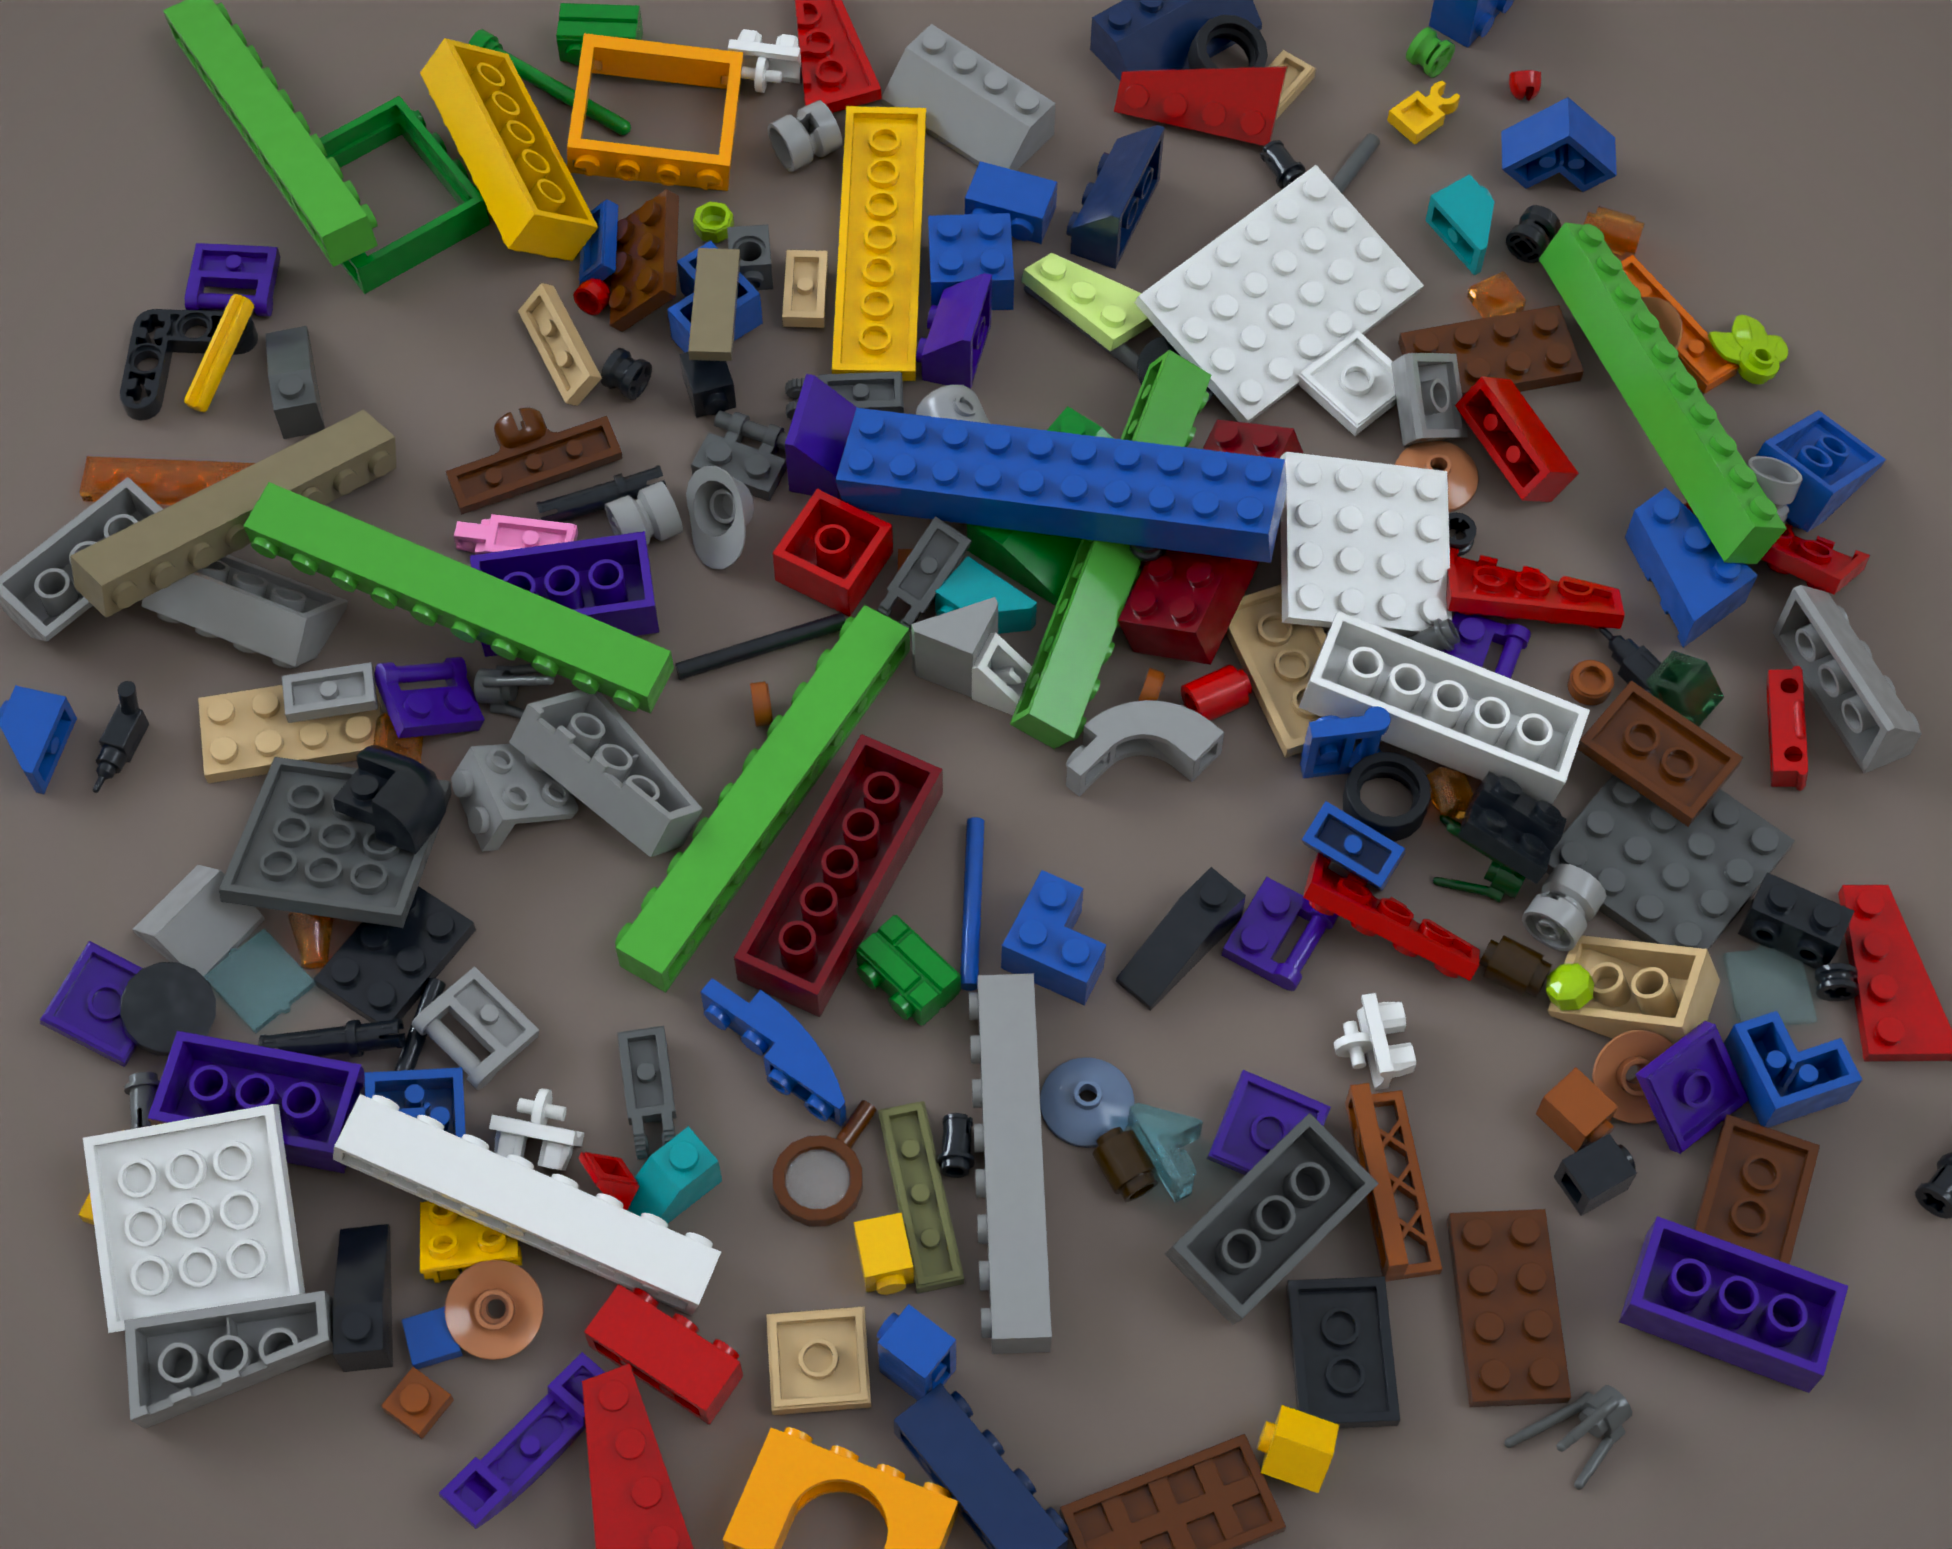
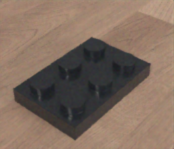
[314,886,476,1035]
[1286,1276,1400,1428]

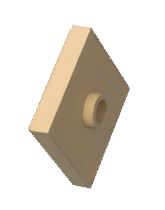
[766,1307,871,1415]

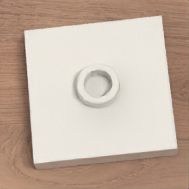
[1297,329,1397,436]

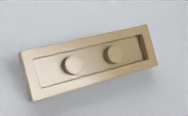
[518,283,602,406]

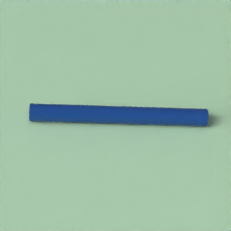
[960,817,985,991]

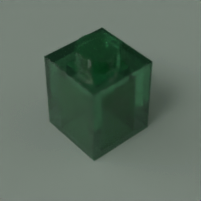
[1646,650,1724,727]

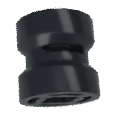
[1506,205,1561,263]

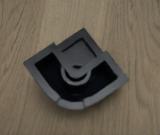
[333,745,446,854]

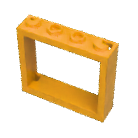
[567,33,743,191]

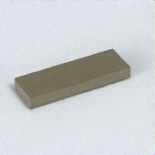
[688,248,741,361]

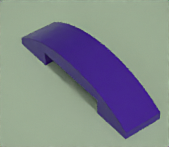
[439,1352,605,1529]

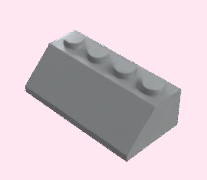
[881,24,1055,171]
[0,477,163,642]
[141,555,348,668]
[1772,585,1922,773]

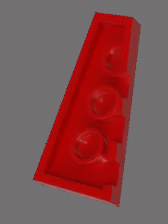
[1684,502,1870,595]
[582,1363,694,1549]

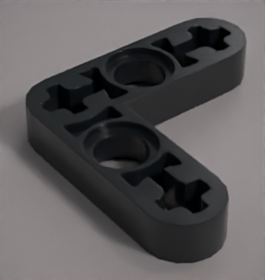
[120,309,258,421]

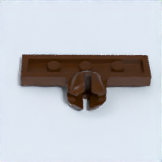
[446,407,622,515]

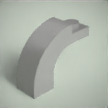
[1066,700,1224,796]

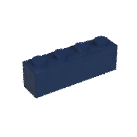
[894,1383,1069,1549]

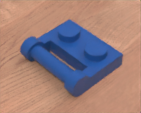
[1300,706,1391,779]

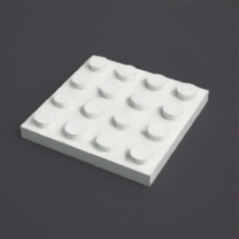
[1280,452,1452,636]
[83,1104,305,1333]

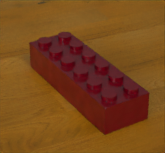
[1118,419,1304,665]
[734,734,943,1017]

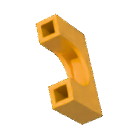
[722,1427,958,1549]

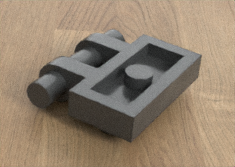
[691,410,788,501]

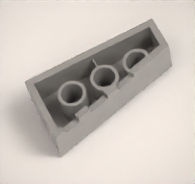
[509,690,703,857]
[124,1291,333,1429]

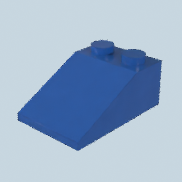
[1756,410,1886,532]

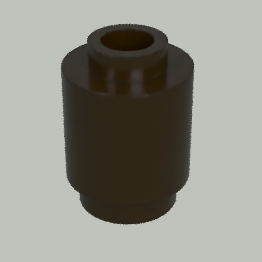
[1479,935,1553,997]
[1092,1127,1158,1202]

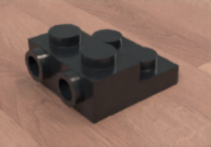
[1458,771,1566,884]

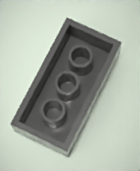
[1165,1113,1379,1325]

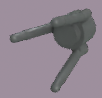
[474,664,554,719]
[1504,1385,1632,1490]

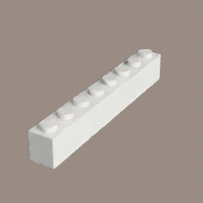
[333,1094,721,1316]

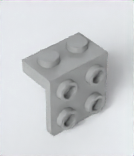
[450,744,578,852]

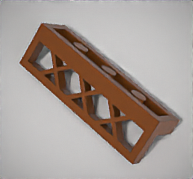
[1345,1083,1442,1282]

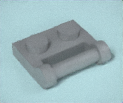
[411,966,539,1090]

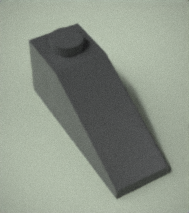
[266,326,325,439]

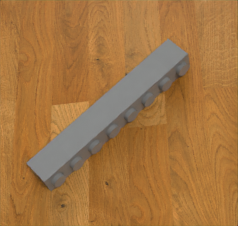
[969,973,1052,1354]

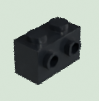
[1738,872,1854,969]

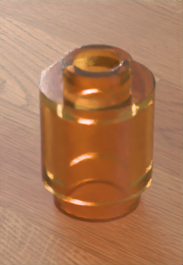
[1584,206,1645,256]

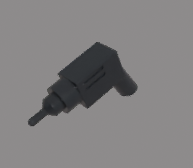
[1599,627,1675,699]
[93,681,149,793]

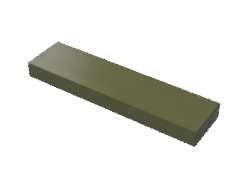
[878,1101,964,1294]

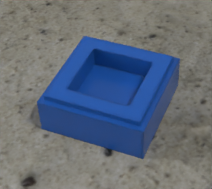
[402,1307,463,1370]

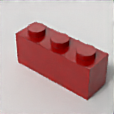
[1455,376,1579,502]
[584,1284,743,1425]

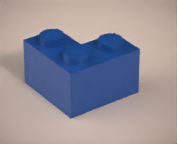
[1501,97,1617,192]
[667,240,763,353]
[1001,870,1106,1006]
[1724,1011,1863,1128]
[364,1067,466,1138]

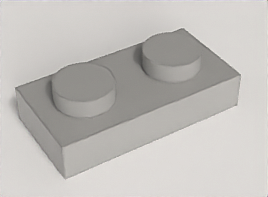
[282,662,378,723]

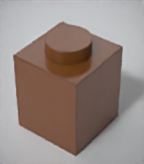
[1536,1067,1618,1152]

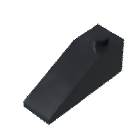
[1116,867,1246,1011]
[333,1224,393,1372]

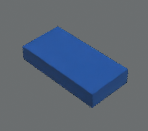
[579,199,618,284]

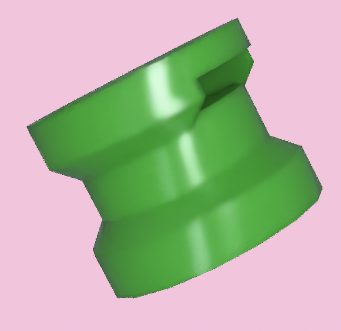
[1406,27,1455,78]

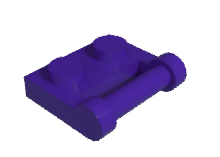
[185,243,281,317]
[1441,612,1531,679]
[374,657,485,738]
[1222,877,1339,991]

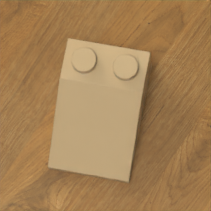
[1548,935,1720,1045]

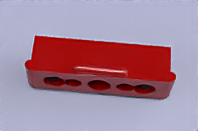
[1766,665,1808,791]

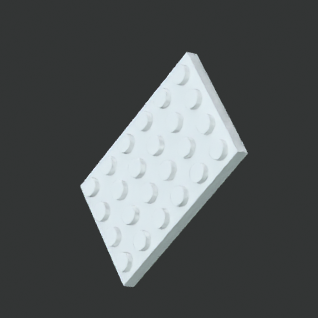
[1135,165,1424,423]

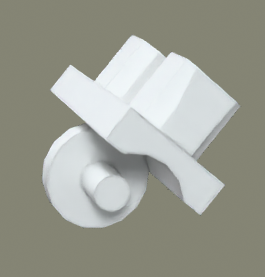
[728,29,802,93]
[1333,993,1416,1090]
[489,1088,584,1171]

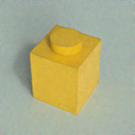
[854,1212,914,1295]
[1257,1405,1339,1493]

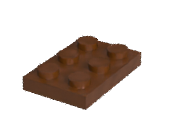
[609,189,679,332]
[1577,681,1743,827]
[1693,1114,1820,1264]

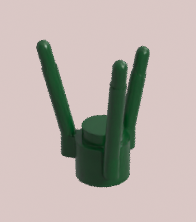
[1433,814,1525,903]

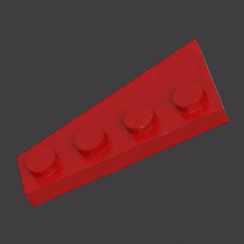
[795,0,882,113]
[1114,66,1288,146]
[1446,547,1625,629]
[1303,853,1480,981]
[1838,885,1952,1062]

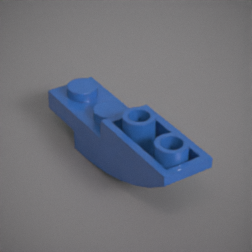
[700,978,847,1126]

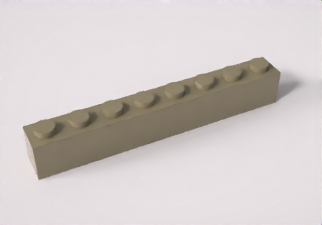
[70,409,396,618]

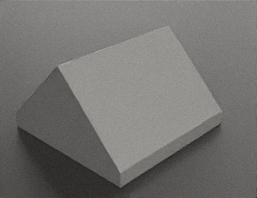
[1391,353,1468,446]
[911,597,998,698]
[132,865,265,979]

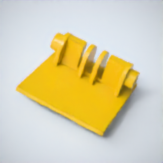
[420,1201,523,1283]

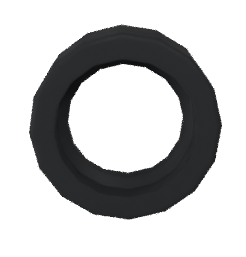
[1188,15,1268,69]
[1343,752,1431,842]

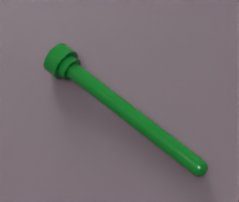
[469,29,631,135]

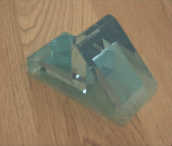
[1128,1103,1203,1203]

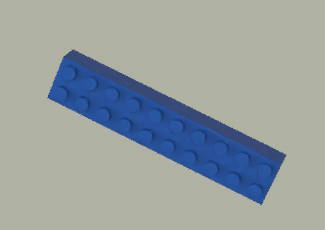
[835,408,1287,563]

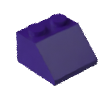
[916,273,992,389]
[785,374,857,499]

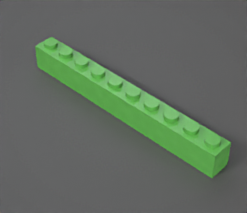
[163,0,378,267]
[1539,223,1787,564]
[1010,350,1212,749]
[243,482,674,714]
[615,605,910,993]

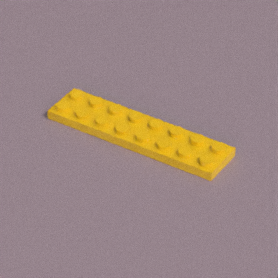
[832,106,926,381]

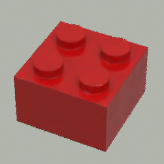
[772,489,893,617]

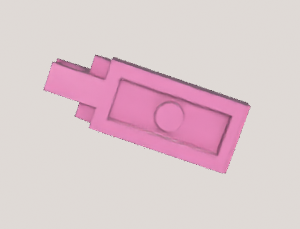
[454,514,578,555]

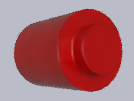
[1181,664,1252,721]

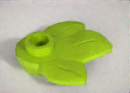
[1708,314,1788,384]

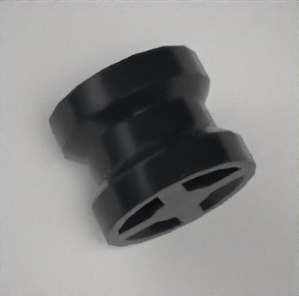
[601,348,652,400]

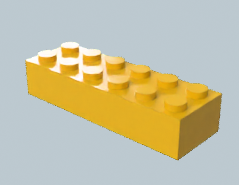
[420,38,598,261]

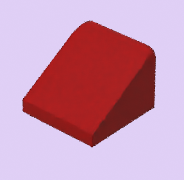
[578,1152,640,1210]

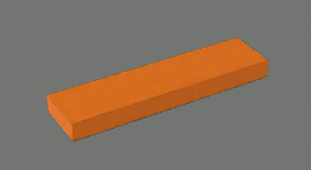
[1621,255,1739,394]

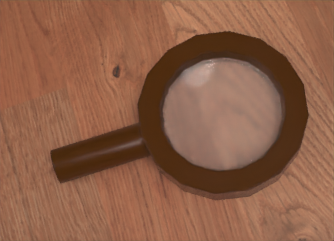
[773,1100,877,1227]

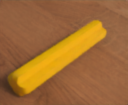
[184,294,254,412]

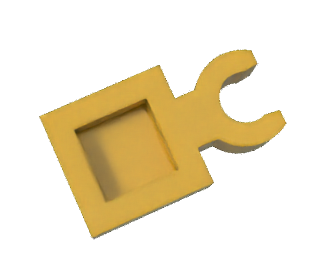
[1387,81,1460,145]

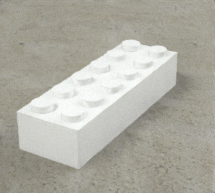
[1298,611,1590,804]

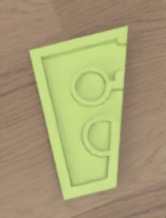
[1021,253,1153,352]

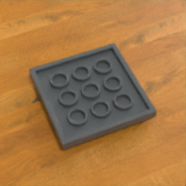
[219,757,452,928]
[1546,775,1795,950]

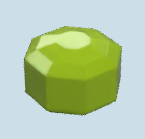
[693,201,734,243]
[1546,963,1594,1011]

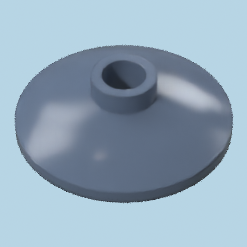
[1040,1058,1134,1148]

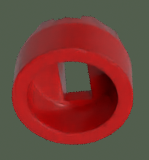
[1509,70,1541,101]
[573,278,610,315]

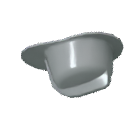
[686,466,754,569]

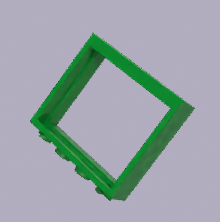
[320,96,490,294]

